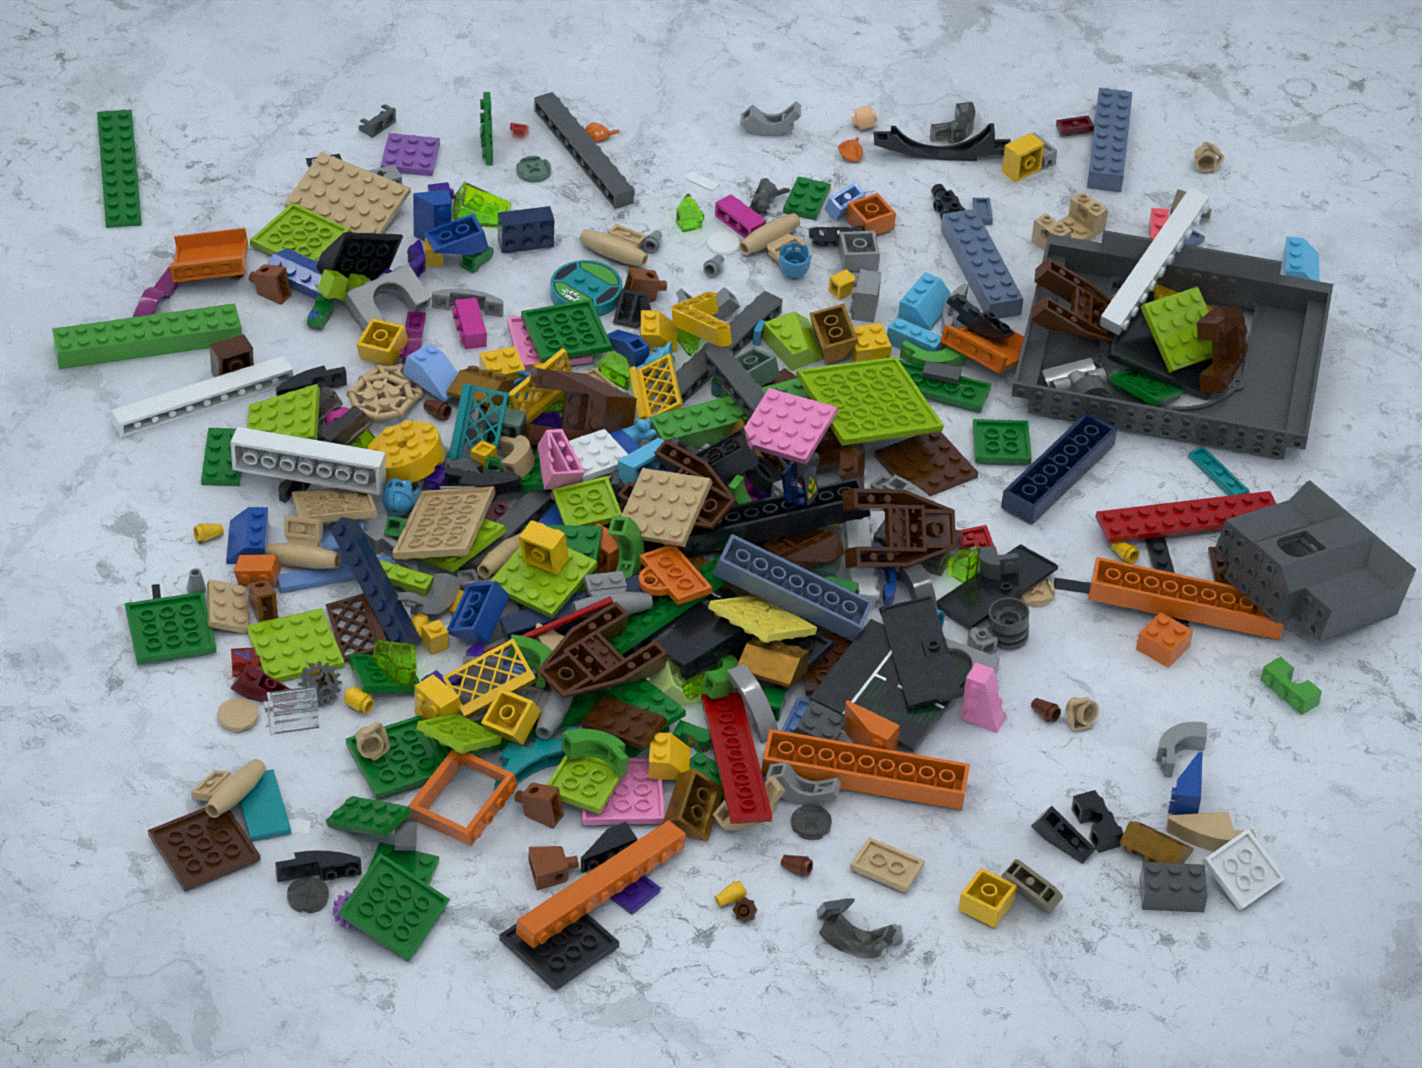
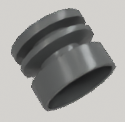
[988,597,1030,650]

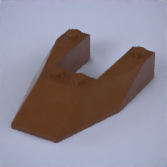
[1031,257,1113,345]
[1197,306,1248,394]
[523,367,637,445]
[794,427,865,490]
[617,439,737,529]
[842,488,956,569]
[752,528,845,569]
[537,601,668,698]

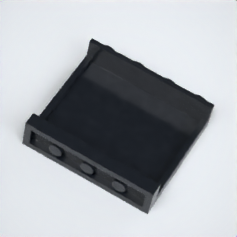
[642,598,748,680]

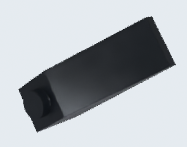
[1031,806,1096,864]

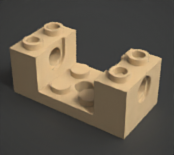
[1031,192,1108,251]

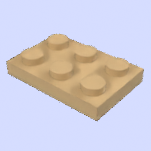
[207,579,248,634]
[850,837,925,893]

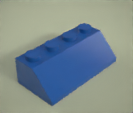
[267,249,322,299]

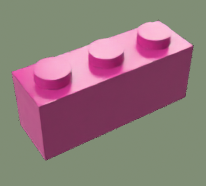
[715,194,766,239]
[452,298,487,349]

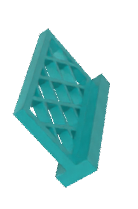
[448,383,509,459]

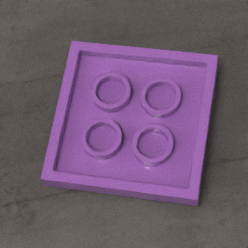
[381,133,440,176]

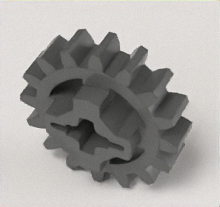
[297,661,342,706]

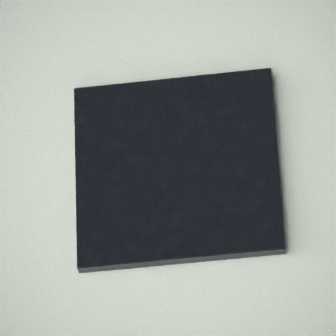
[1107,295,1213,400]

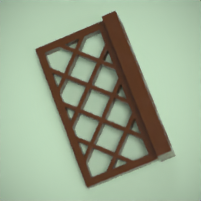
[326,593,390,663]

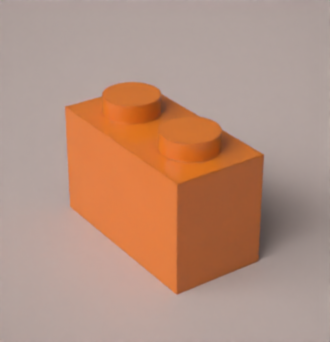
[234,555,281,585]

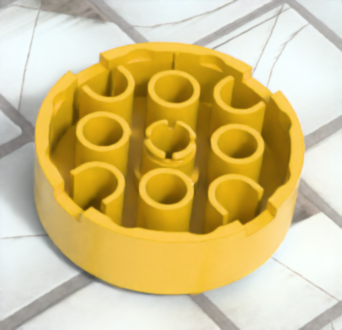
[367,420,446,486]

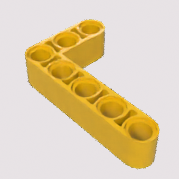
[671,292,732,347]

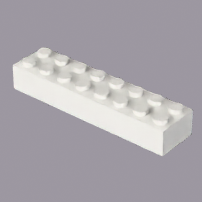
[231,427,386,495]

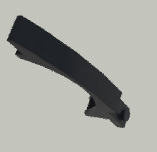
[873,123,1011,161]

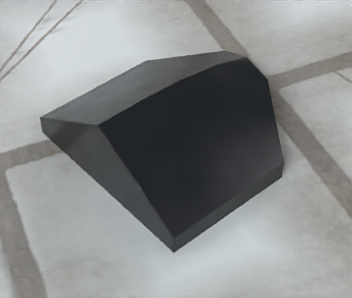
[613,289,651,328]

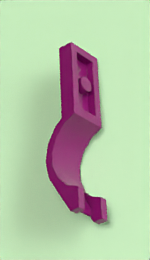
[133,267,181,317]
[400,311,426,358]

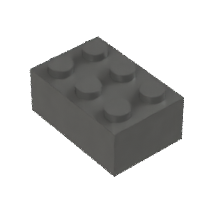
[1140,862,1208,913]

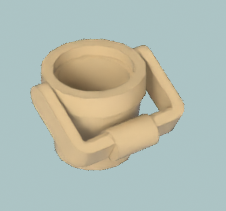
[1194,141,1225,173]
[1066,697,1099,731]
[355,722,390,760]

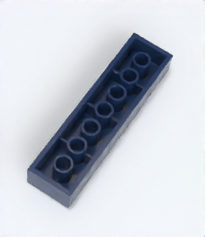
[1001,412,1117,524]

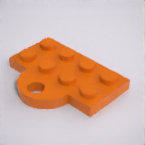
[639,545,712,605]

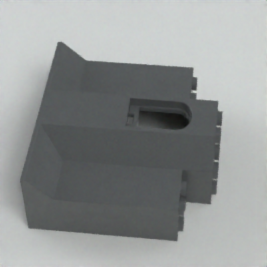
[1214,480,1417,641]

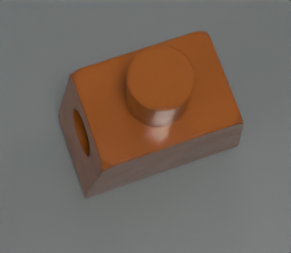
[249,264,292,305]
[624,268,667,302]
[248,580,278,622]
[514,783,564,829]
[528,846,579,890]

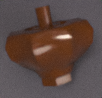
[732,897,758,923]

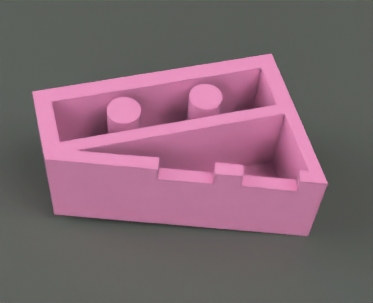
[538,429,585,489]
[961,662,1007,732]

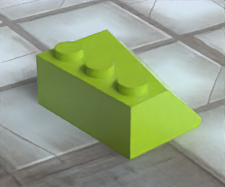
[762,311,822,371]

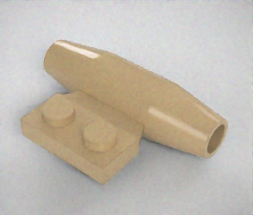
[739,213,806,263]
[579,224,648,267]
[265,515,342,569]
[477,533,521,579]
[191,759,266,818]

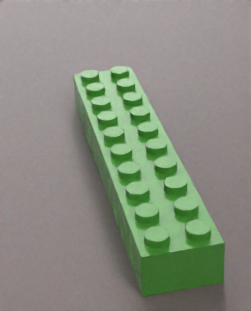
[52,303,242,369]
[649,378,812,449]

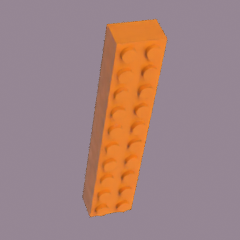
[1088,557,1284,640]
[761,729,970,810]

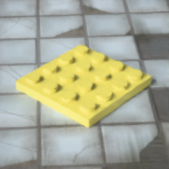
[708,595,818,643]

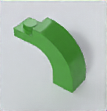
[900,340,966,367]
[608,516,644,579]
[507,635,552,688]
[701,654,738,699]
[561,729,629,776]

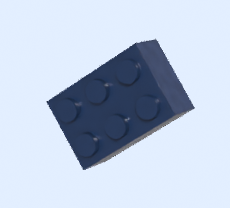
[497,206,555,253]

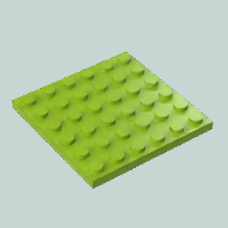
[796,357,944,446]

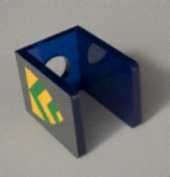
[781,461,819,506]

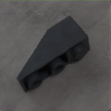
[580,822,638,873]

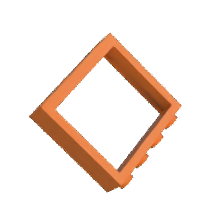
[408,749,518,846]

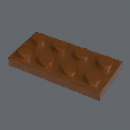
[580,695,667,750]

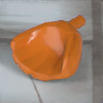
[585,122,620,143]
[838,137,863,162]

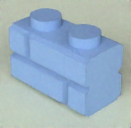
[825,182,865,221]

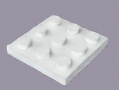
[569,429,628,482]
[1202,829,1286,911]

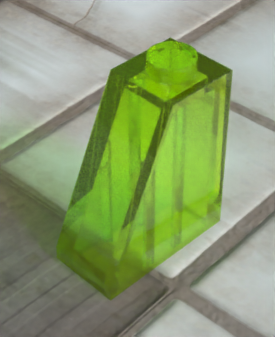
[373,640,417,686]

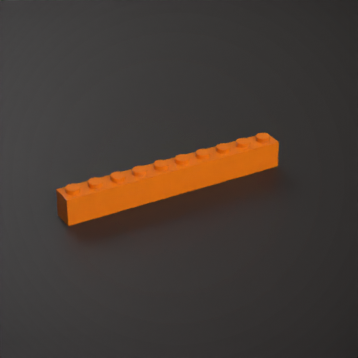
[516,820,686,948]

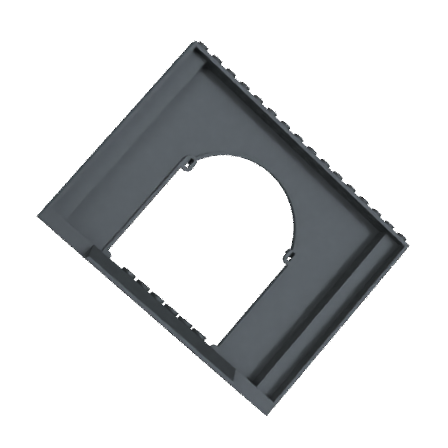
[1011,230,1333,459]

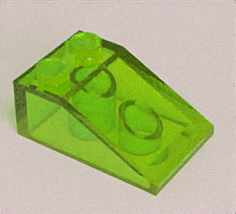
[452,181,511,228]

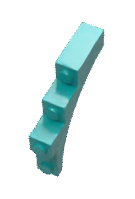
[493,726,576,791]

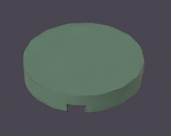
[516,156,551,182]

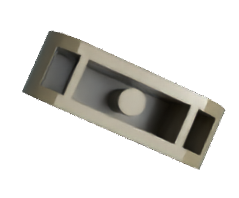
[1001,859,1063,914]

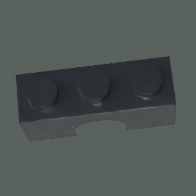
[1071,790,1123,853]

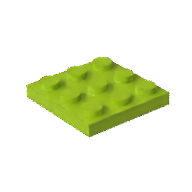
[552,476,622,526]
[416,713,502,754]
[547,754,624,815]

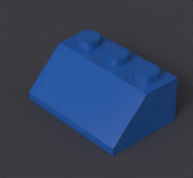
[413,190,452,242]
[226,507,269,564]
[447,581,509,644]

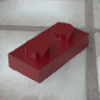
[1056,115,1094,136]

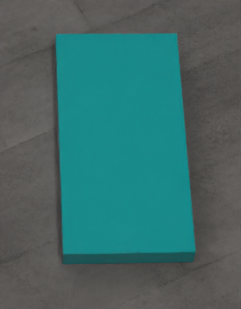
[239,769,291,841]

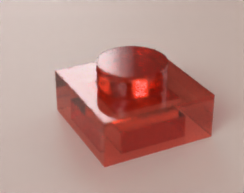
[510,123,530,136]

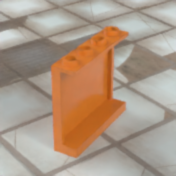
[170,227,248,283]
[940,324,1024,374]

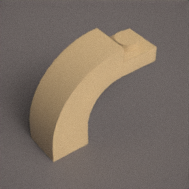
[499,435,535,478]
[713,776,786,831]

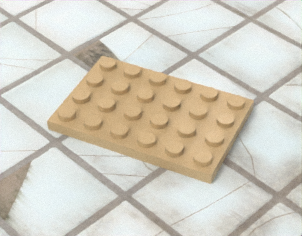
[284,152,411,234]
[392,486,496,560]

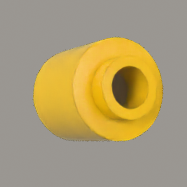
[344,686,375,713]

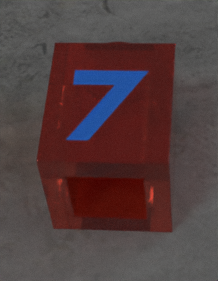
[231,647,260,677]

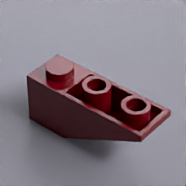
[230,663,298,709]

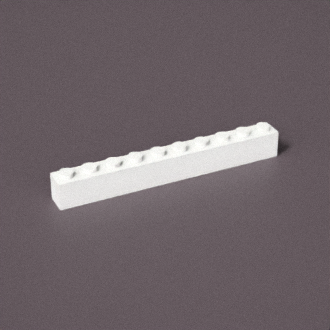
[1100,187,1210,335]
[111,356,293,438]
[838,467,880,609]

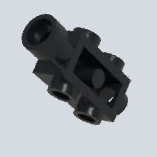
[931,184,966,221]
[809,226,863,246]

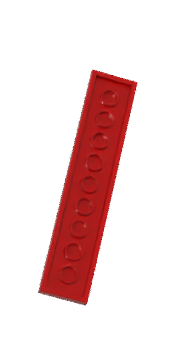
[1095,491,1277,543]
[701,692,772,824]

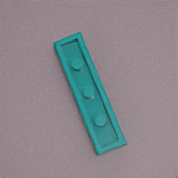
[1188,446,1250,496]

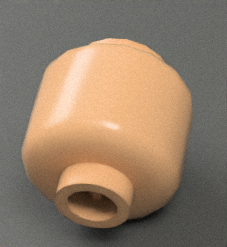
[851,106,878,130]

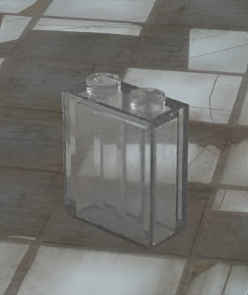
[263,686,319,735]

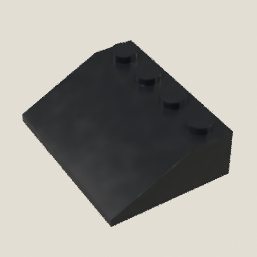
[316,232,403,281]
[695,427,759,483]

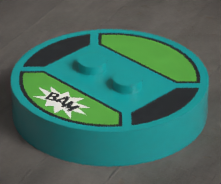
[550,260,622,317]

